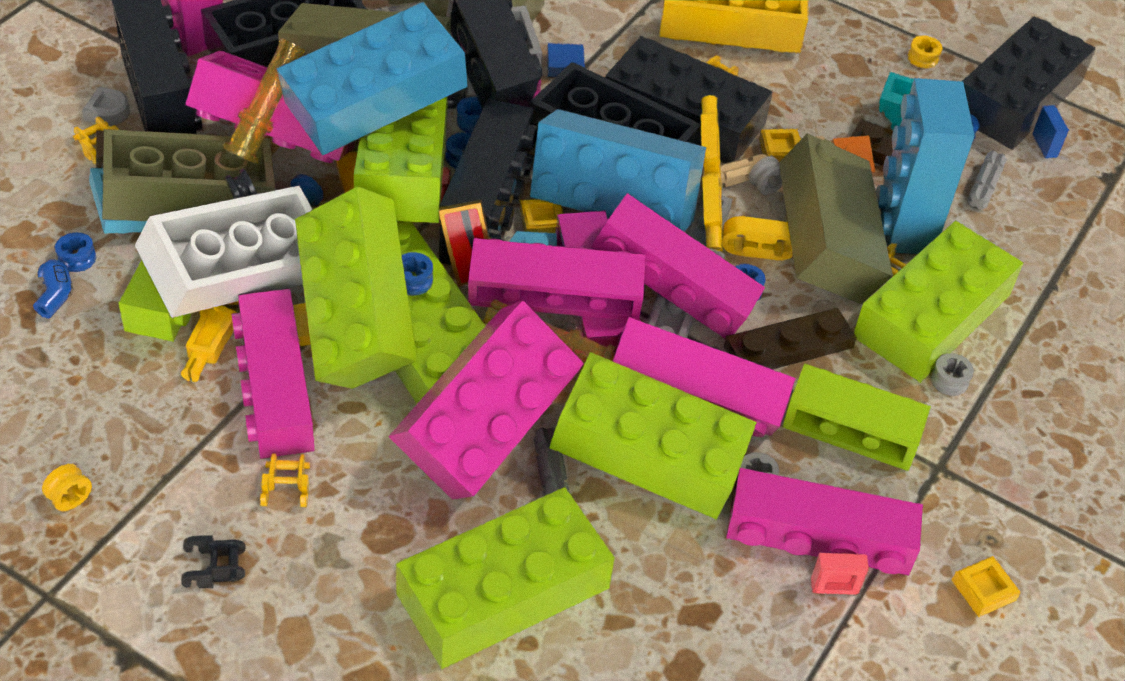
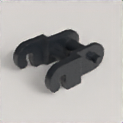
[181,535,246,589]

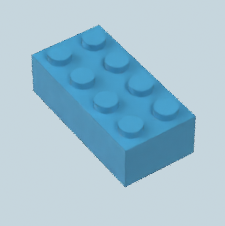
[277,2,468,155]
[876,78,975,254]
[530,109,706,232]

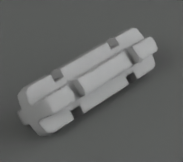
[967,150,1007,210]

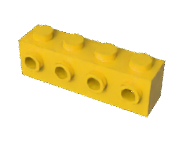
[659,0,808,53]

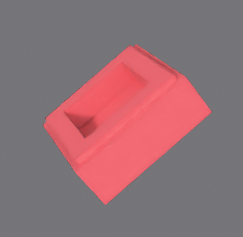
[811,553,869,595]

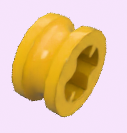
[907,35,943,69]
[42,464,92,511]

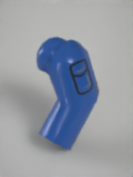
[33,259,74,319]

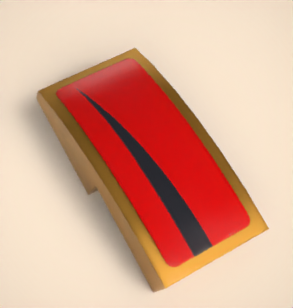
[439,200,491,286]

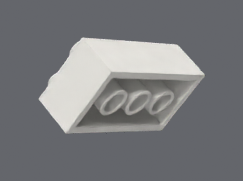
[135,186,313,318]

